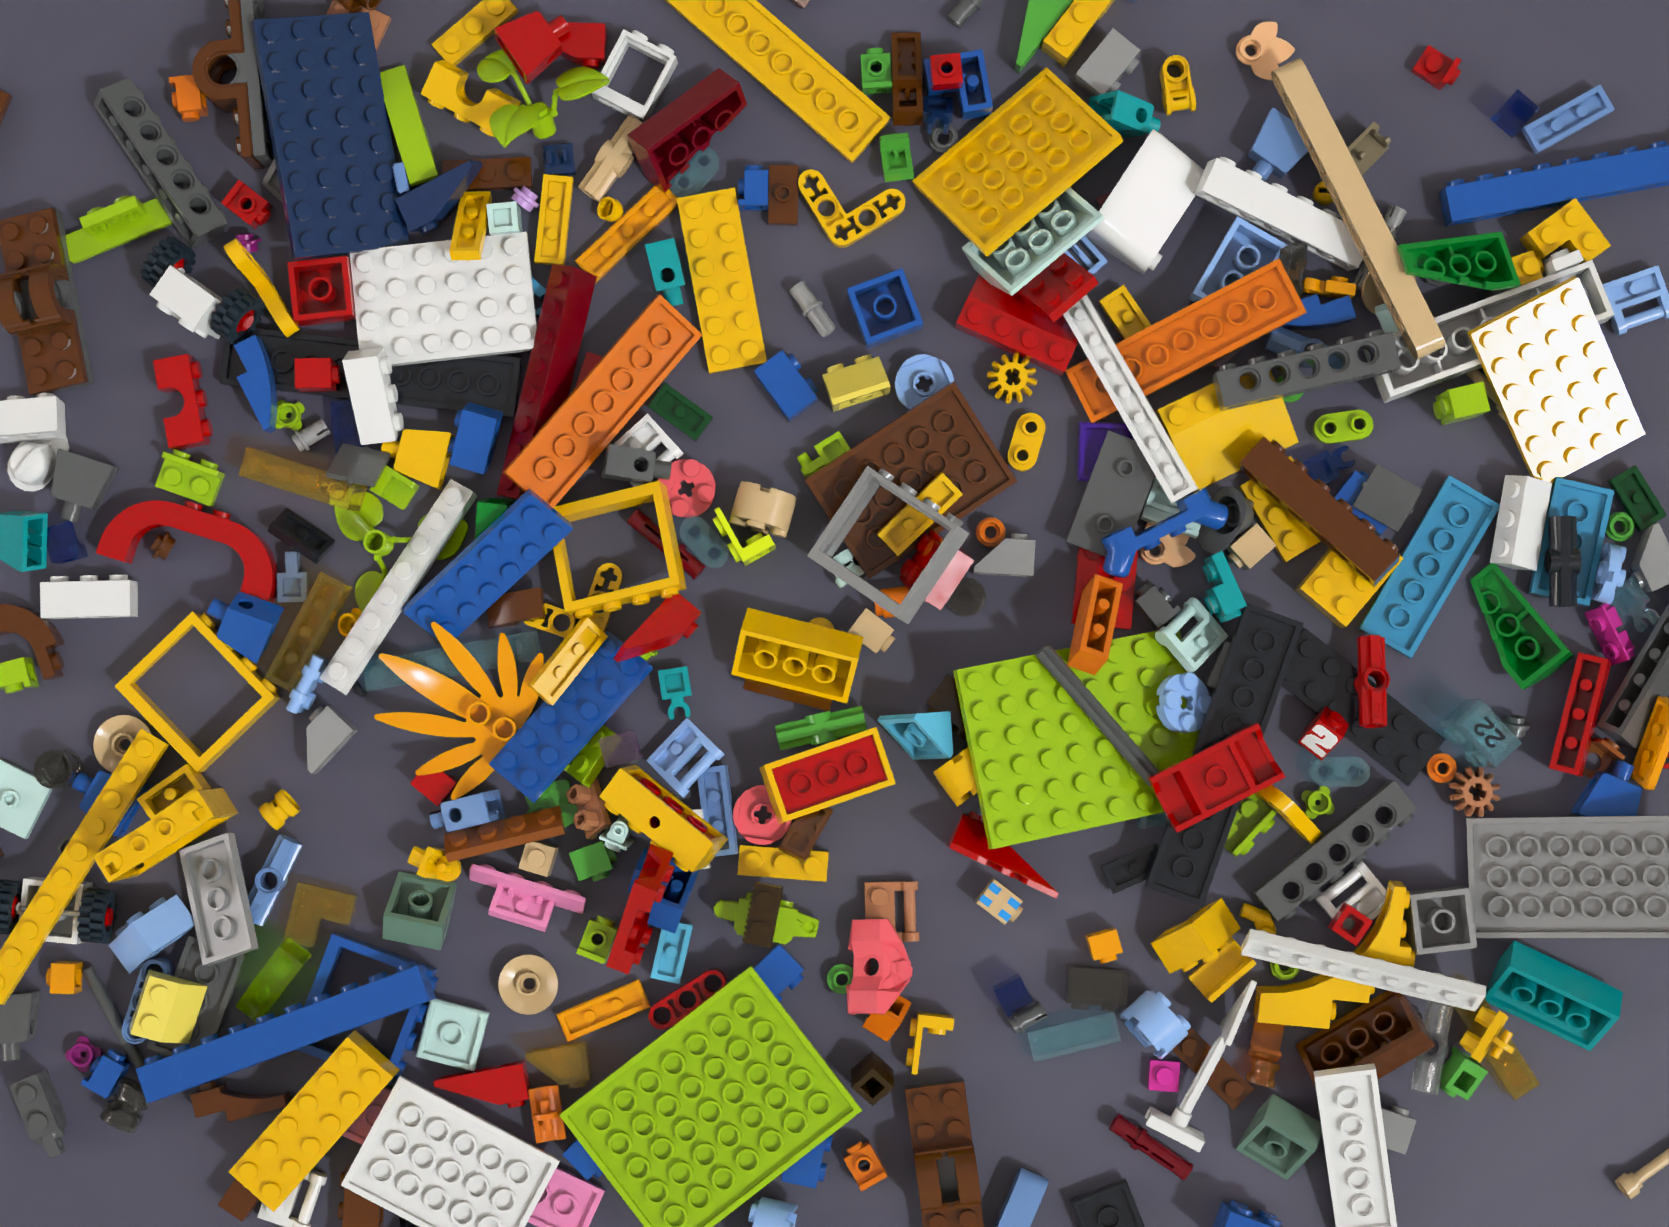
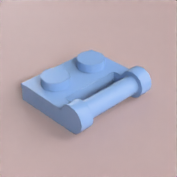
[1602,265,1669,336]
[646,718,725,798]

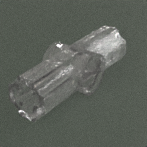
[1411,1001,1454,1095]

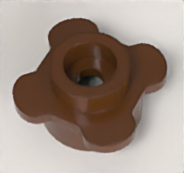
[150,531,176,560]

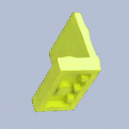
[713,507,776,566]

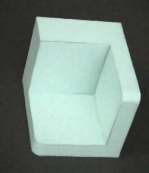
[486,201,523,236]

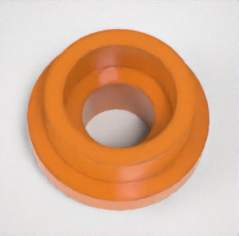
[976,517,1006,547]
[1426,753,1457,783]

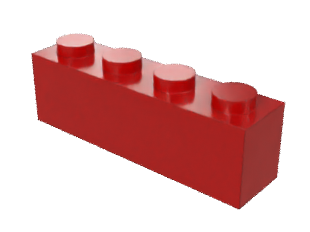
[1549,652,1612,777]

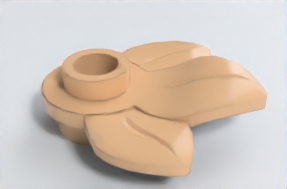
[1236,22,1295,80]
[1140,522,1196,568]

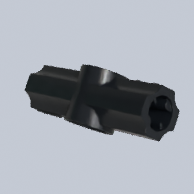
[1544,516,1581,607]

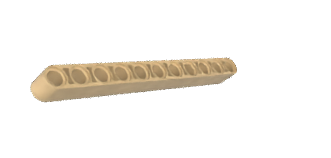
[1271,58,1445,360]

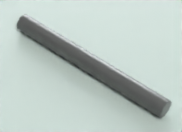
[82,966,145,1076]

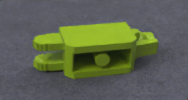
[713,892,819,944]

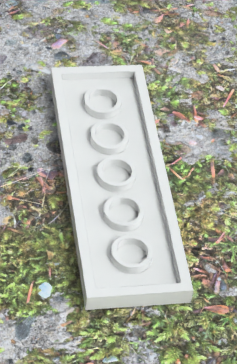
[1313,1063,1397,1227]

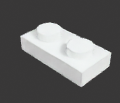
[1542,248,1583,278]

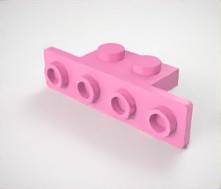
[469,864,586,932]

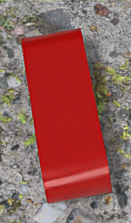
[649,968,727,1029]

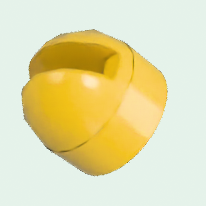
[1312,181,1333,206]
[597,196,623,222]

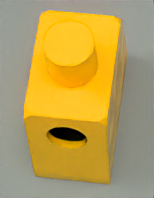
[381,429,455,490]

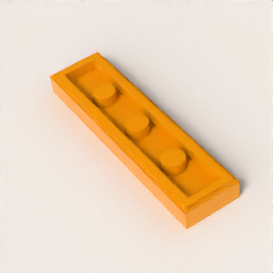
[575,186,678,283]

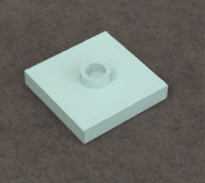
[0,759,55,839]
[416,998,490,1072]

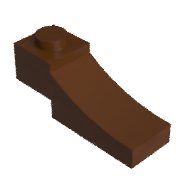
[891,32,923,126]
[190,1081,292,1122]

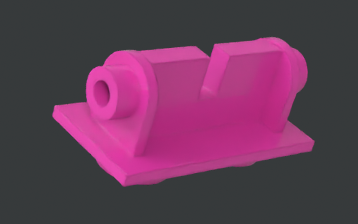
[1584,603,1635,666]

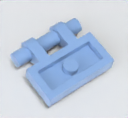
[286,654,329,714]

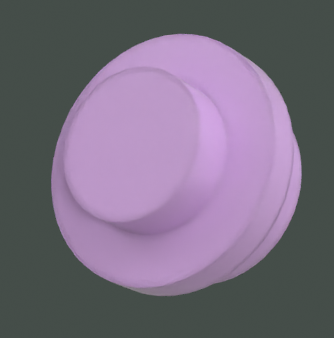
[511,186,539,212]

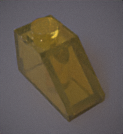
[525,1041,593,1089]

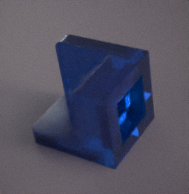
[1490,89,1540,138]
[47,521,88,565]
[992,974,1033,1017]

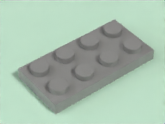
[179,832,259,966]

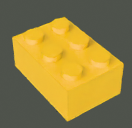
[1295,549,1404,628]

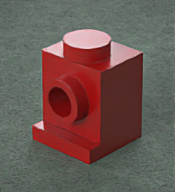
[221,180,273,229]

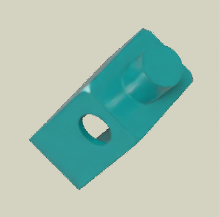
[1089,90,1161,138]
[645,238,686,306]
[0,510,48,572]

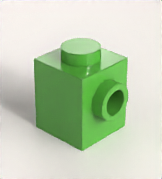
[569,841,618,882]

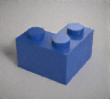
[923,49,993,120]
[628,848,699,934]

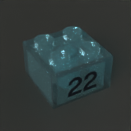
[1440,699,1521,768]

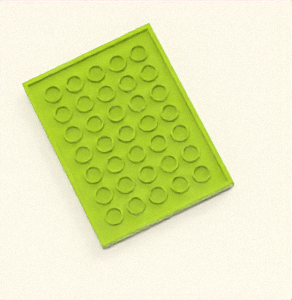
[953,630,1200,849]
[559,965,862,1227]

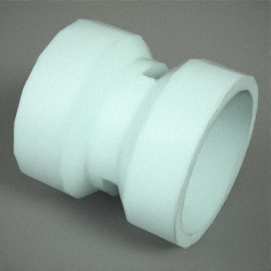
[829,548,864,589]

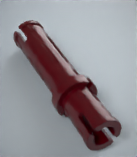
[627,508,706,580]
[1108,1114,1193,1181]

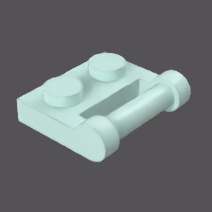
[1155,597,1228,673]

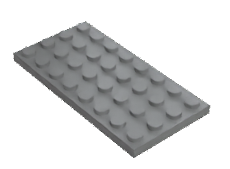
[1466,815,1669,938]

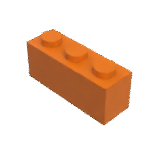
[1067,574,1123,675]

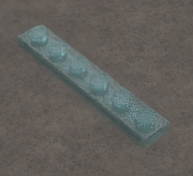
[363,630,542,692]

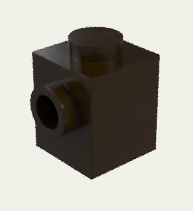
[851,1051,894,1106]

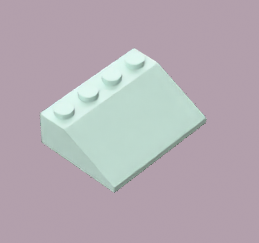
[962,187,1105,296]

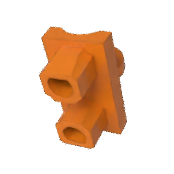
[528,1084,567,1144]

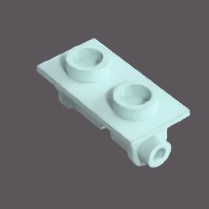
[599,816,634,852]

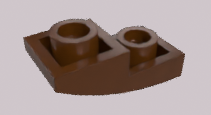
[487,587,546,629]

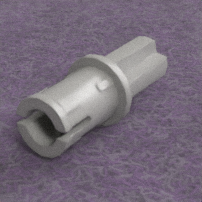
[789,281,835,337]

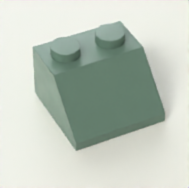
[382,871,457,950]
[1236,1094,1322,1180]

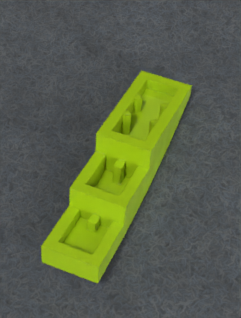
[380,65,439,187]

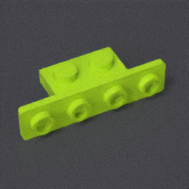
[65,195,173,264]

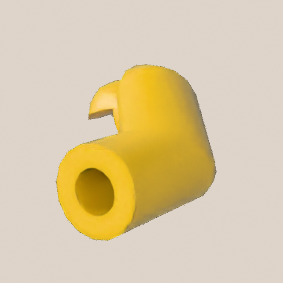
[1239,903,1276,935]

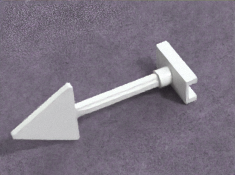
[1145,980,1257,1152]

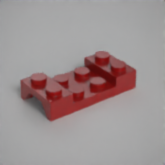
[1147,723,1286,833]
[606,844,675,975]

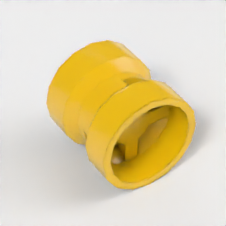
[258,789,301,830]

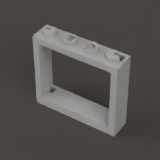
[807,466,969,624]

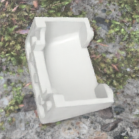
[1085,129,1204,275]

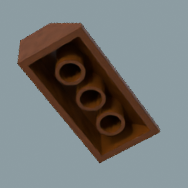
[1296,990,1435,1088]

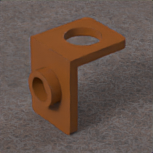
[1583,737,1625,779]
[1247,1019,1285,1063]

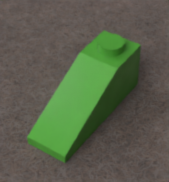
[1014,0,1074,74]

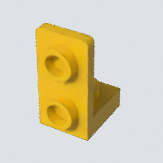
[906,1011,954,1075]

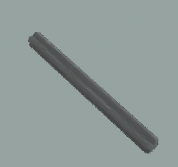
[1036,645,1159,787]

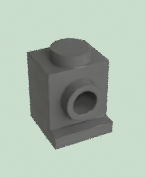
[1133,582,1181,629]

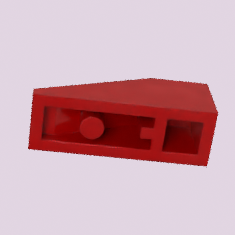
[547,22,608,69]
[613,594,702,662]
[433,1060,531,1108]

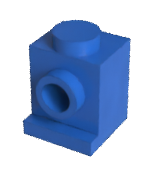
[738,165,769,211]
[80,1048,131,1099]

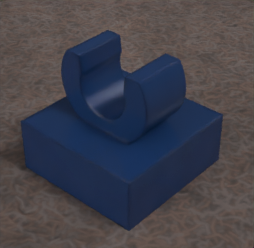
[543,143,576,176]

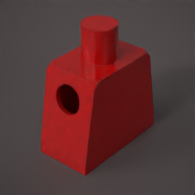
[494,11,570,85]

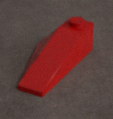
[947,811,1059,898]

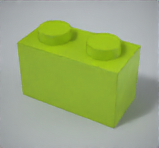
[1433,382,1491,425]

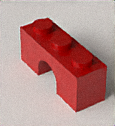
[153,354,213,450]

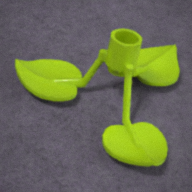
[477,49,610,148]
[334,491,469,612]

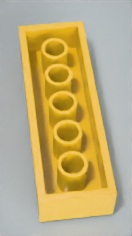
[229,1030,400,1212]

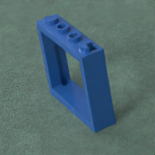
[297,932,438,1085]

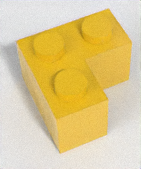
[1519,198,1611,266]
[1150,898,1241,974]

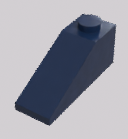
[395,160,483,235]

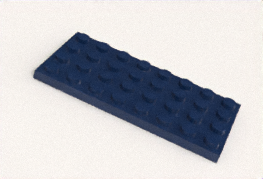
[251,12,410,260]

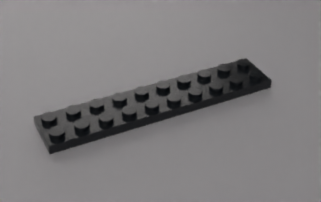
[220,328,522,418]
[1144,603,1304,907]

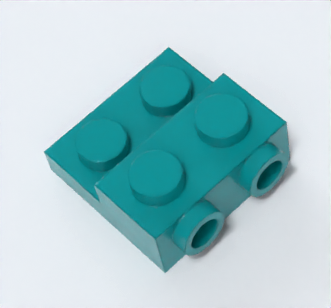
[1202,551,1247,623]

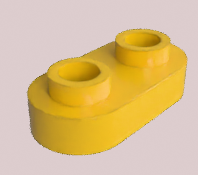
[1007,413,1046,472]

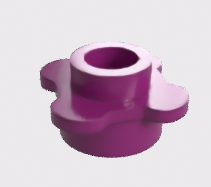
[236,233,261,253]
[65,1036,102,1072]

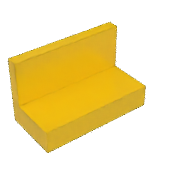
[1187,940,1257,1003]

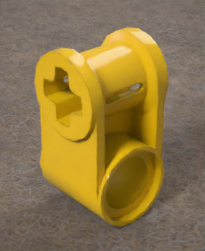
[1159,55,1196,116]

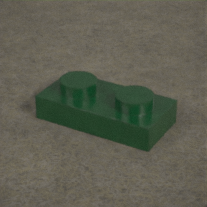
[648,383,713,442]
[1607,465,1667,532]

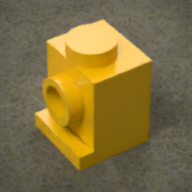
[1511,250,1544,289]

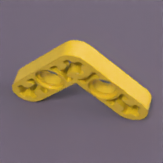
[798,169,905,248]
[223,238,300,338]
[524,563,623,638]
[1255,785,1322,845]

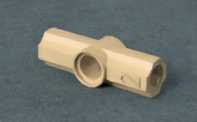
[578,115,642,202]

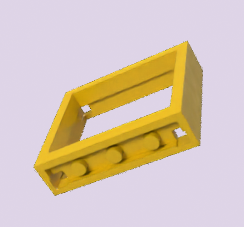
[553,481,687,619]
[115,611,281,772]
[93,788,238,882]

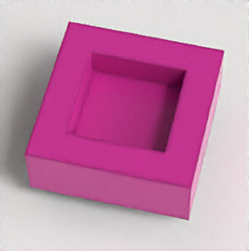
[1147,1059,1180,1092]

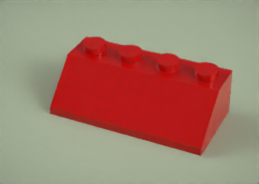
[955,274,1078,377]

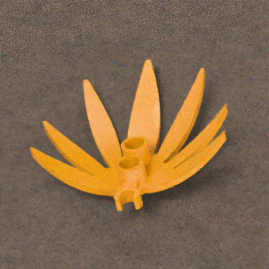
[374,622,544,800]

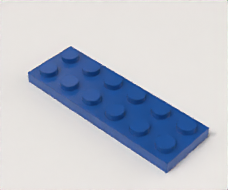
[403,488,573,639]
[489,631,653,803]

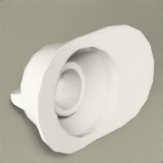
[7,437,69,492]

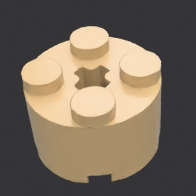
[729,481,797,538]

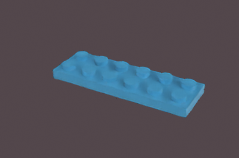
[1358,475,1500,659]

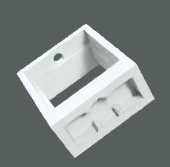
[591,29,678,123]

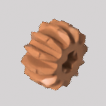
[1448,767,1500,817]

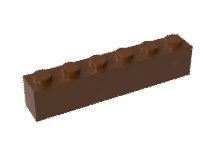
[1239,437,1400,587]

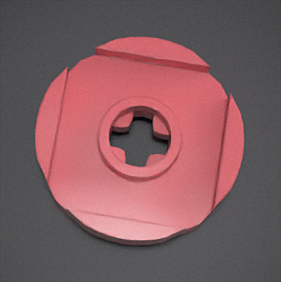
[657,459,716,519]
[733,785,792,845]

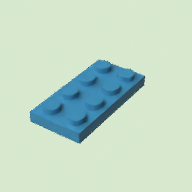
[1528,477,1615,606]

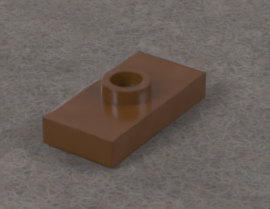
[768,165,799,226]
[779,807,833,863]

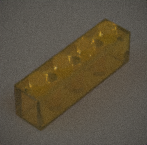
[239,447,367,511]
[264,572,353,692]

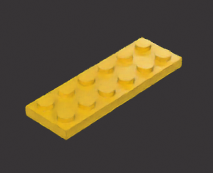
[677,187,767,374]

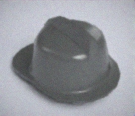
[1197,487,1254,553]

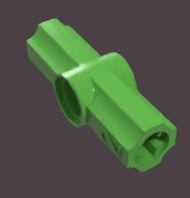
[775,706,867,751]

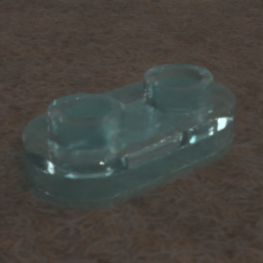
[670,147,719,198]
[679,516,729,568]
[1308,757,1370,787]

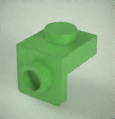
[879,133,914,182]

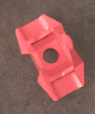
[846,919,913,1015]

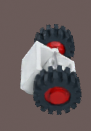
[140,236,265,345]
[0,877,117,944]

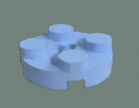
[895,354,954,410]
[1591,543,1626,605]
[1156,673,1212,733]

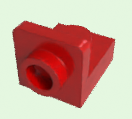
[1411,45,1462,91]

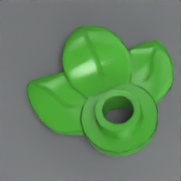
[525,779,578,827]

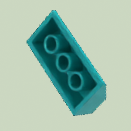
[1483,940,1623,1051]

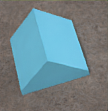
[877,711,953,760]

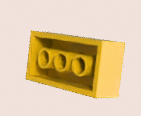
[731,608,864,703]

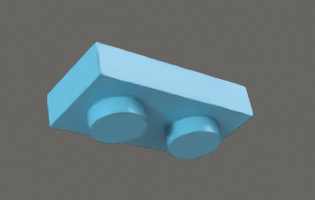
[650,922,693,984]

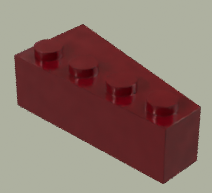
[627,68,747,193]

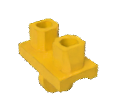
[407,846,462,882]
[1459,1006,1515,1063]

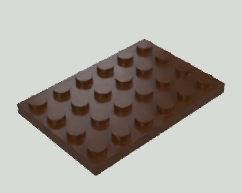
[804,381,1018,579]

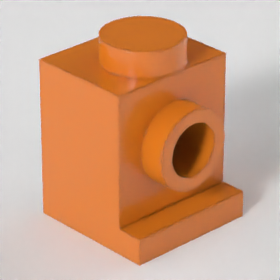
[169,74,209,122]
[843,1140,888,1192]

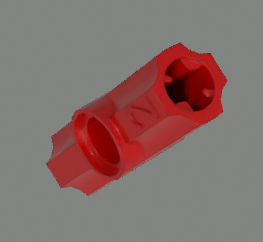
[1354,635,1390,728]

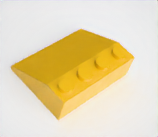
[1155,370,1299,490]

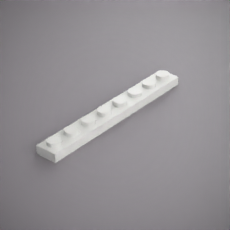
[1063,294,1199,504]
[319,479,477,695]
[1241,929,1486,1011]

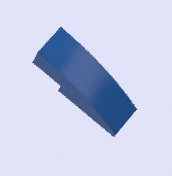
[1281,294,1357,330]
[234,335,277,433]

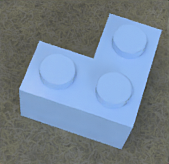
[108,894,194,974]

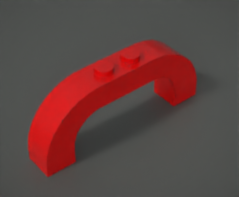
[96,500,278,603]

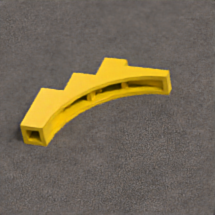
[1253,880,1415,1029]

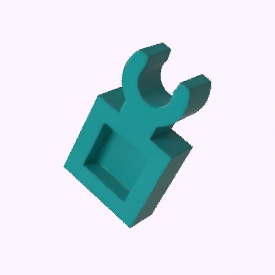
[658,666,692,720]

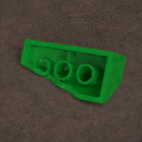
[1397,231,1521,291]
[1470,563,1574,690]

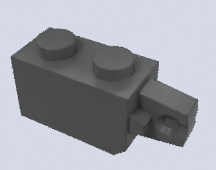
[9,1069,68,1158]

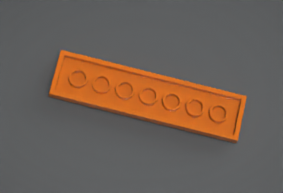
[1065,258,1307,423]
[503,294,702,508]

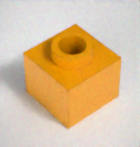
[1085,927,1123,964]
[46,961,83,994]

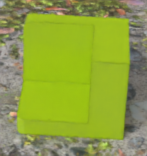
[369,465,420,510]

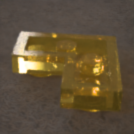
[283,882,358,947]

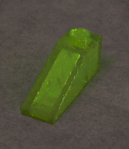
[235,937,312,1023]

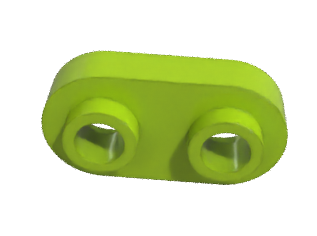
[1313,410,1373,444]

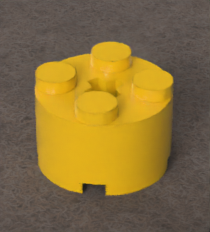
[933,747,977,807]

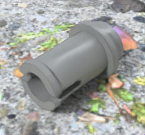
[291,417,332,452]

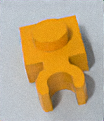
[1301,276,1356,299]

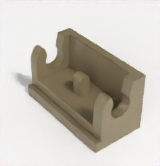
[1348,121,1391,175]

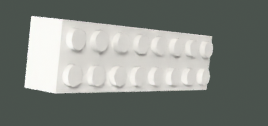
[1363,260,1615,403]

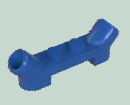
[1100,487,1228,578]

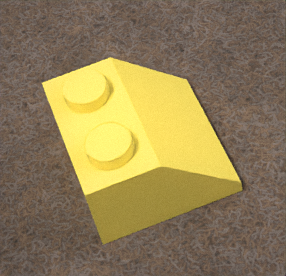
[822,354,891,412]
[129,970,208,1044]

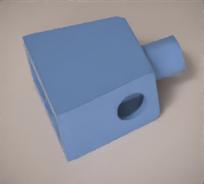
[1248,107,1308,182]
[429,789,506,832]

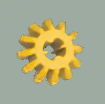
[987,353,1037,404]

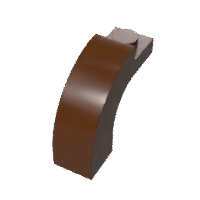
[0,604,65,680]

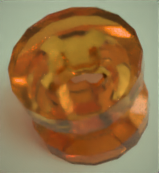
[1245,1056,1281,1088]

